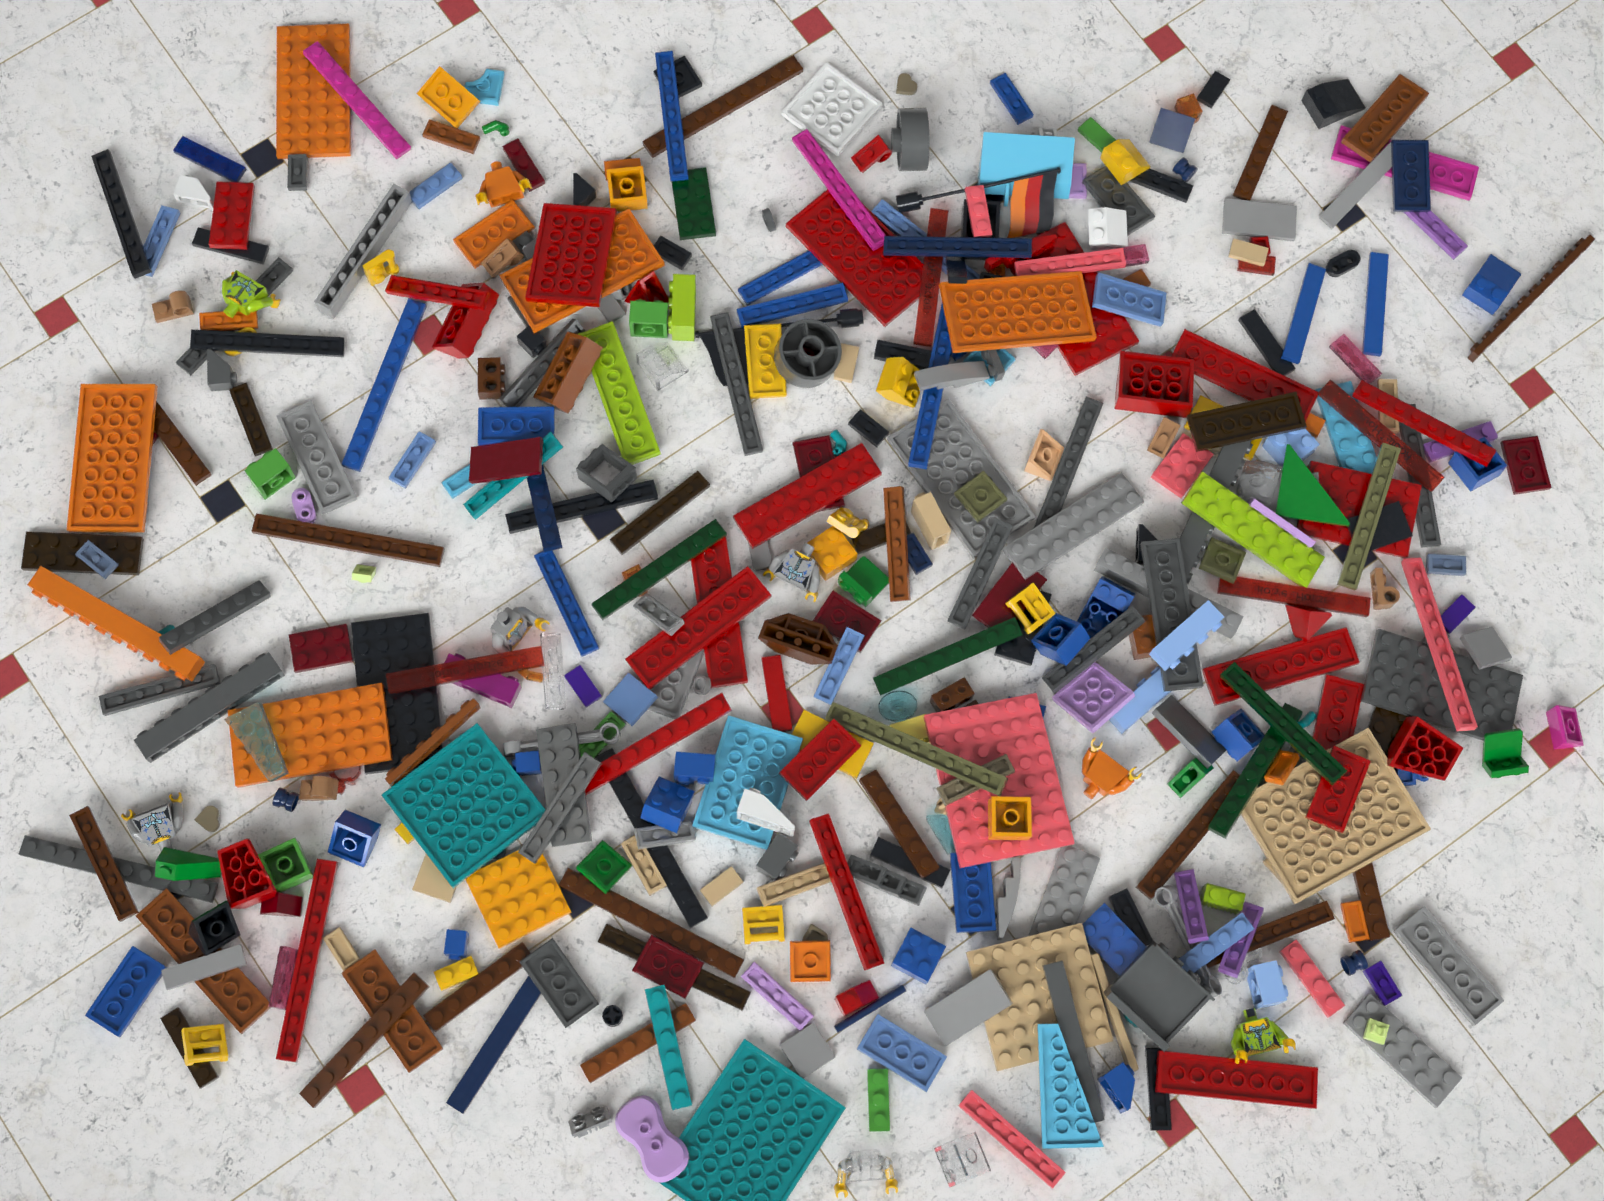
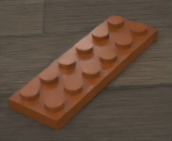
[1341,74,1429,163]
[341,949,443,1073]

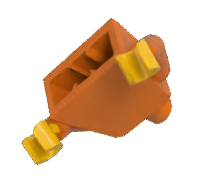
[475,161,532,208]
[1082,737,1143,799]

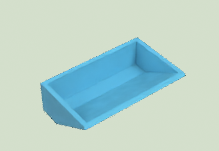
[978,132,1075,207]

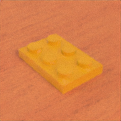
[416,66,480,129]

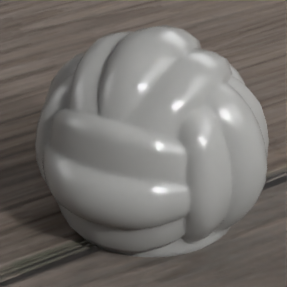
[611,285,630,300]

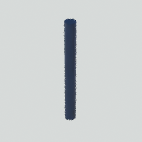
[834,985,906,1033]

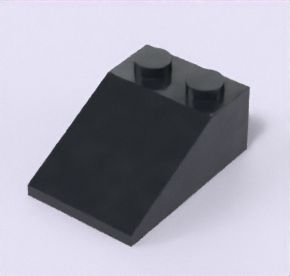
[1301,79,1366,129]

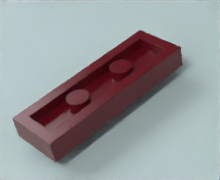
[502,138,545,192]

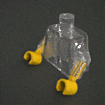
[834,1149,898,1198]

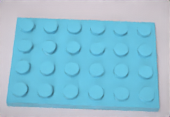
[692,715,803,850]

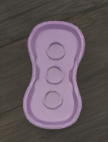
[615,1095,689,1183]

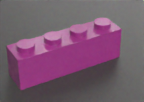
[439,653,522,708]

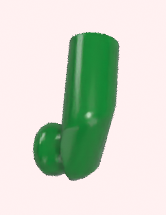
[482,120,510,136]

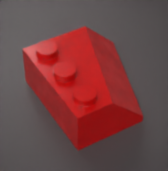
[1387,716,1463,781]
[217,838,276,909]

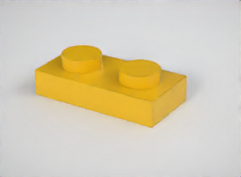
[434,956,479,991]

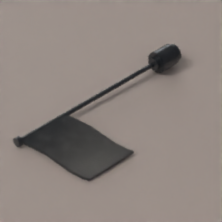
[695,308,864,386]

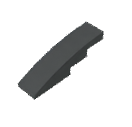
[847,855,927,906]

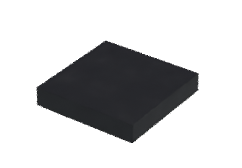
[653,56,702,98]

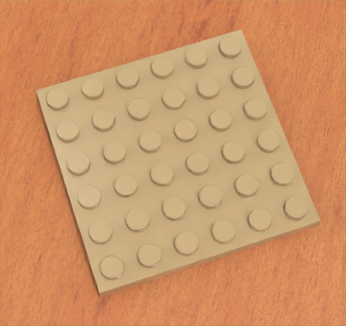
[966,923,1113,1071]

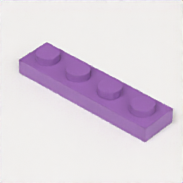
[1404,211,1468,260]
[1423,421,1498,463]
[1174,869,1209,944]
[1218,901,1264,978]

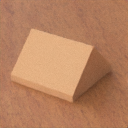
[1024,429,1064,481]

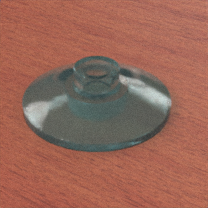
[879,691,917,722]

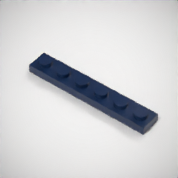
[527,465,563,552]

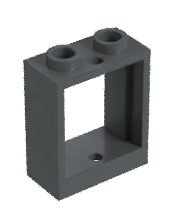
[576,444,637,502]

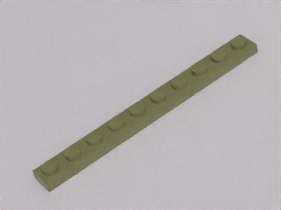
[825,702,1008,796]

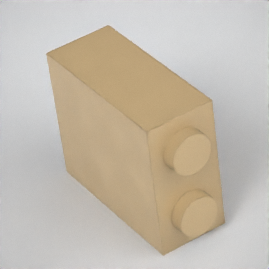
[911,492,951,550]

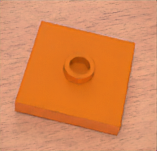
[790,940,831,982]

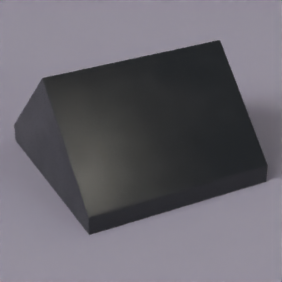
[188,901,240,956]

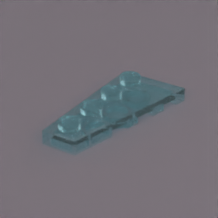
[224,702,289,782]

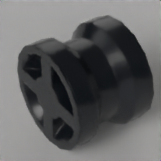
[602,1005,623,1027]

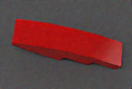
[984,234,1057,273]

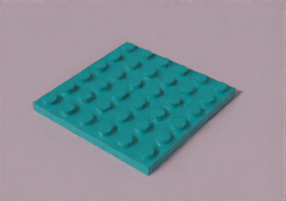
[382,723,546,889]

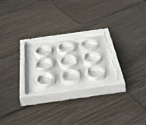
[782,62,883,157]

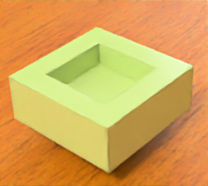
[352,564,376,583]

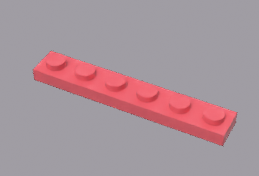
[1014,248,1126,276]
[958,1090,1066,1188]

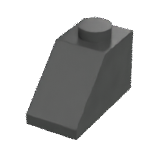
[207,349,237,391]

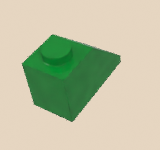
[1167,758,1214,798]

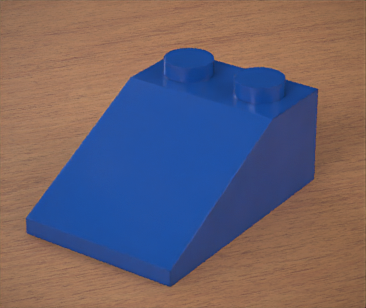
[1462,254,1521,315]

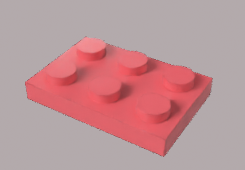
[1151,433,1214,499]

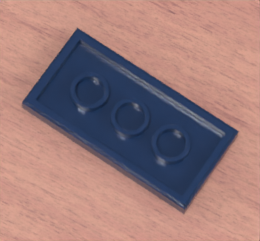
[1391,140,1431,212]

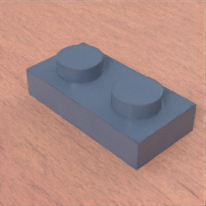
[75,540,119,580]
[1426,554,1466,576]

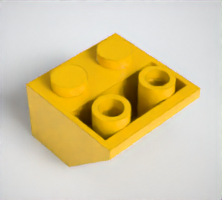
[876,357,920,408]

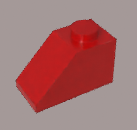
[834,980,879,1017]

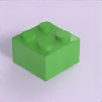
[629,299,669,338]
[244,448,296,500]
[258,838,314,893]

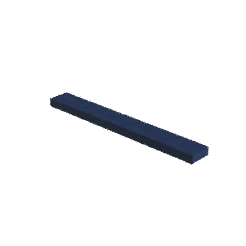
[883,236,1032,258]
[446,976,541,1114]

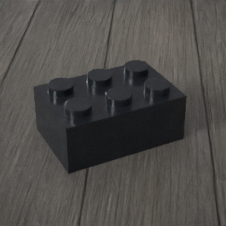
[961,199,1000,260]

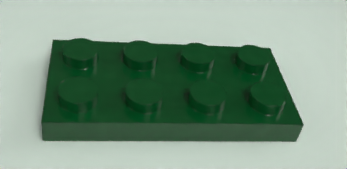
[671,167,716,241]

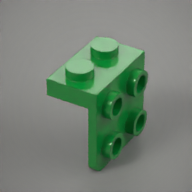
[838,556,889,607]
[1482,728,1529,778]

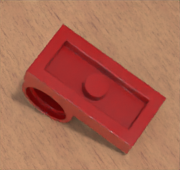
[851,135,892,173]

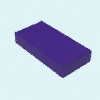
[1441,594,1476,634]
[564,665,602,708]

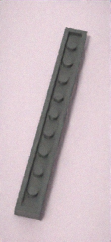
[18,835,219,903]

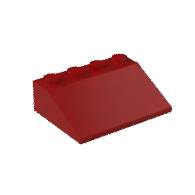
[1114,351,1194,418]

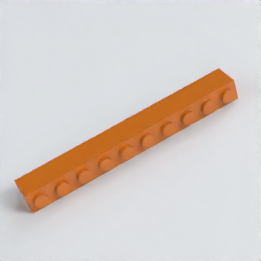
[27,566,205,681]

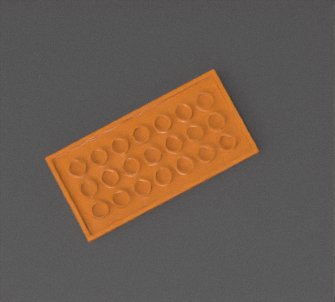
[276,24,351,159]
[499,209,665,333]
[939,271,1097,353]
[67,384,158,532]
[228,683,393,788]

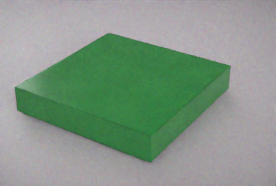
[576,840,632,894]

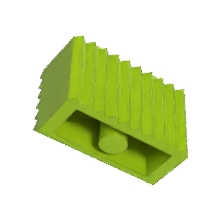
[1200,883,1245,915]

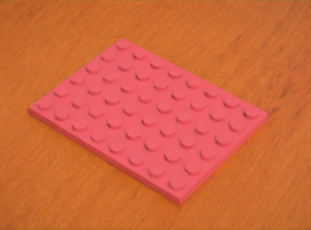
[923,693,1075,868]

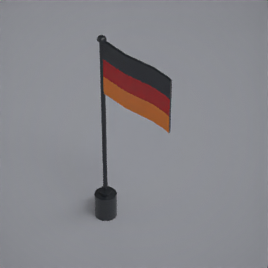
[896,167,1061,238]

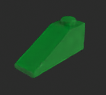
[155,847,222,881]

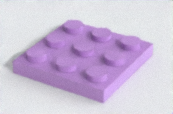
[1052,662,1135,733]

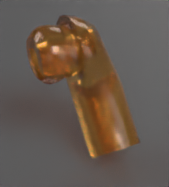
[517,662,544,683]

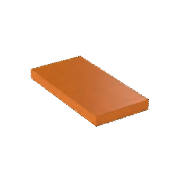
[453,200,535,269]

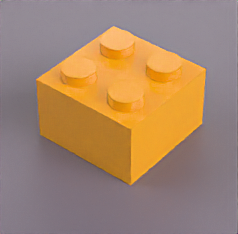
[606,166,648,212]
[807,526,858,581]
[988,796,1032,840]

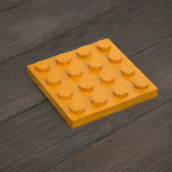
[465,849,572,949]

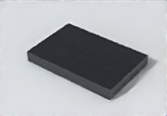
[1347,501,1413,552]

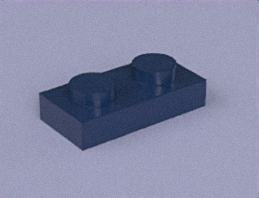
[907,533,933,575]

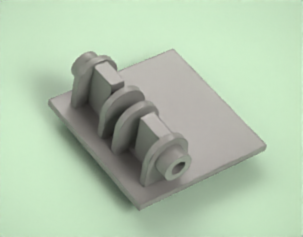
[568,1106,612,1138]

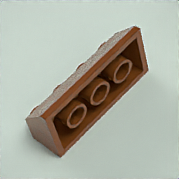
[533,331,603,414]

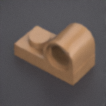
[481,238,524,278]
[152,291,194,323]
[1147,417,1181,459]
[1370,568,1400,610]
[299,776,339,801]

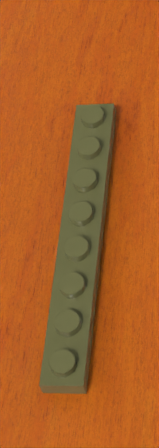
[1337,443,1401,590]

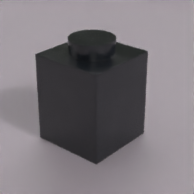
[517,326,547,358]

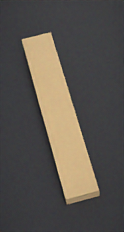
[1091,953,1139,1072]

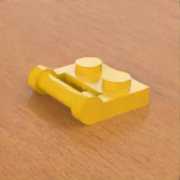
[362,249,399,286]
[826,507,869,538]
[1005,583,1056,634]
[742,905,785,945]
[181,1024,228,1066]

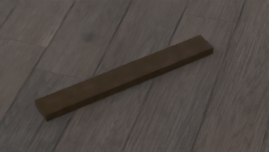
[598,924,751,1011]

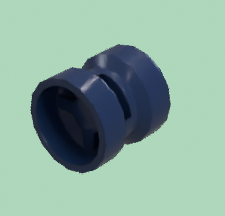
[1172,157,1198,182]
[272,787,299,812]
[1340,950,1368,976]

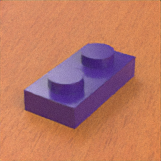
[1363,961,1402,1006]

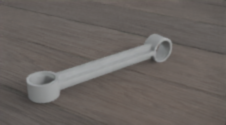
[503,723,621,757]
[1155,885,1222,997]

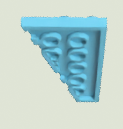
[1037,1023,1104,1149]

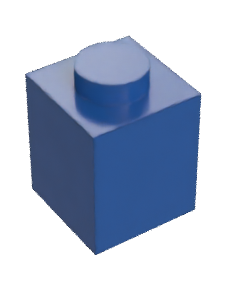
[512,751,542,776]
[444,929,469,961]

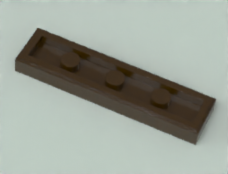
[229,382,273,457]

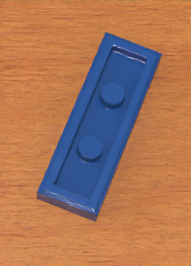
[990,73,1034,125]

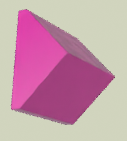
[1546,705,1584,750]

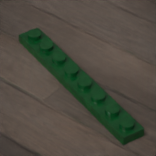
[591,519,727,620]
[873,617,1023,696]
[1220,662,1347,786]
[1208,703,1302,839]

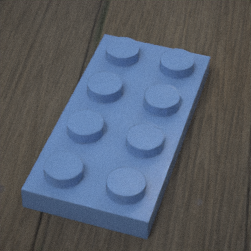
[1092,272,1167,327]
[857,1014,947,1092]

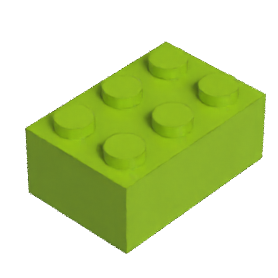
[668,274,696,341]

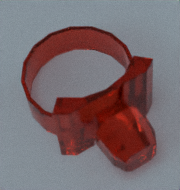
[329,766,361,795]

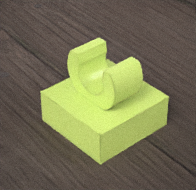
[1363,1018,1389,1045]

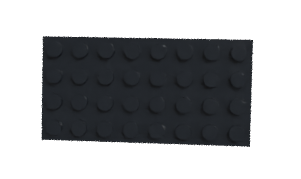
[351,613,443,775]

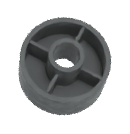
[891,108,929,171]
[774,319,842,388]

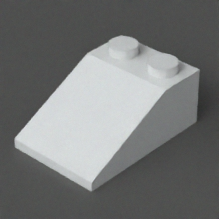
[737,788,795,837]

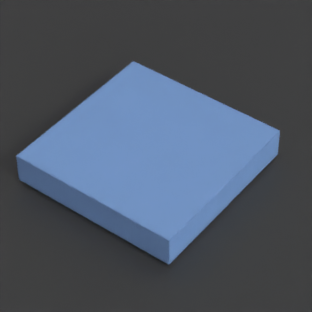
[603,673,658,726]

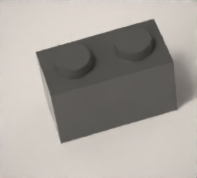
[756,833,799,881]

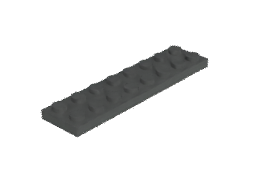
[1140,538,1204,692]

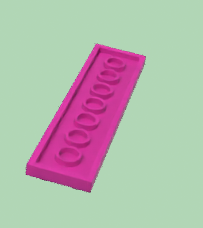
[1331,125,1479,201]

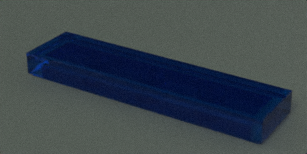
[173,136,247,182]

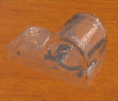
[1224,948,1263,985]

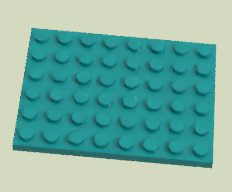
[659,1039,846,1201]

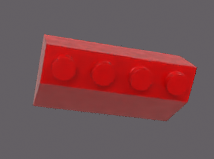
[432,282,499,359]

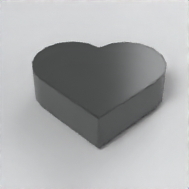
[762,208,776,232]

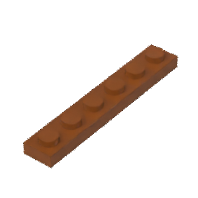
[883,486,911,602]
[385,698,480,787]
[580,1003,696,1083]

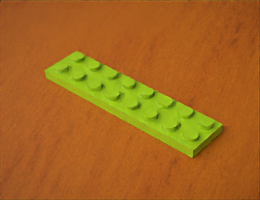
[578,321,661,465]
[1181,471,1325,589]

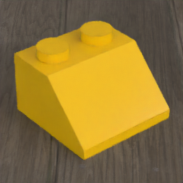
[1100,139,1151,185]

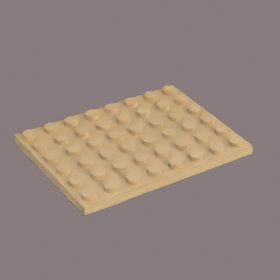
[1241,728,1431,905]

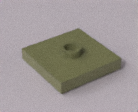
[954,471,1007,523]
[1198,537,1246,584]

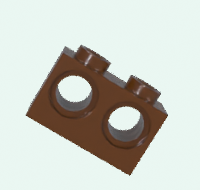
[478,357,505,400]
[930,677,975,712]

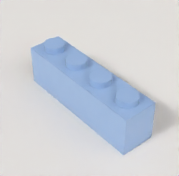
[1149,600,1224,671]
[1109,666,1171,734]

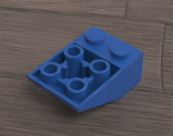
[1077,576,1135,638]

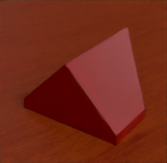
[624,270,669,303]
[1285,605,1332,641]

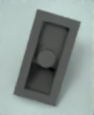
[513,231,537,261]

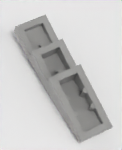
[914,361,990,391]
[996,858,1021,940]

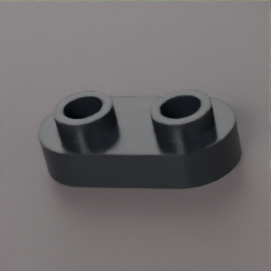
[1326,250,1361,277]

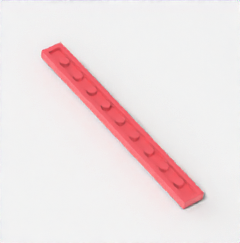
[1401,558,1478,731]

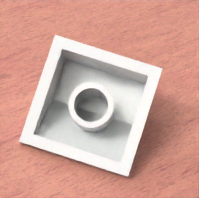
[1088,207,1128,250]

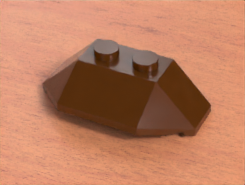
[758,613,838,665]

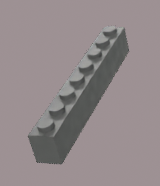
[134,652,285,763]

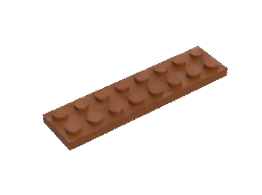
[136,888,273,1034]

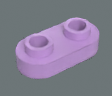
[291,488,317,523]

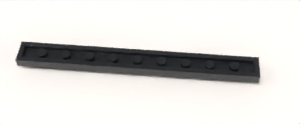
[595,748,708,929]

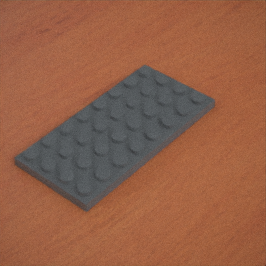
[1360,629,1523,741]

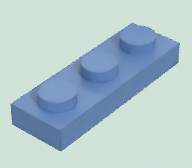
[410,163,463,209]
[389,431,436,489]

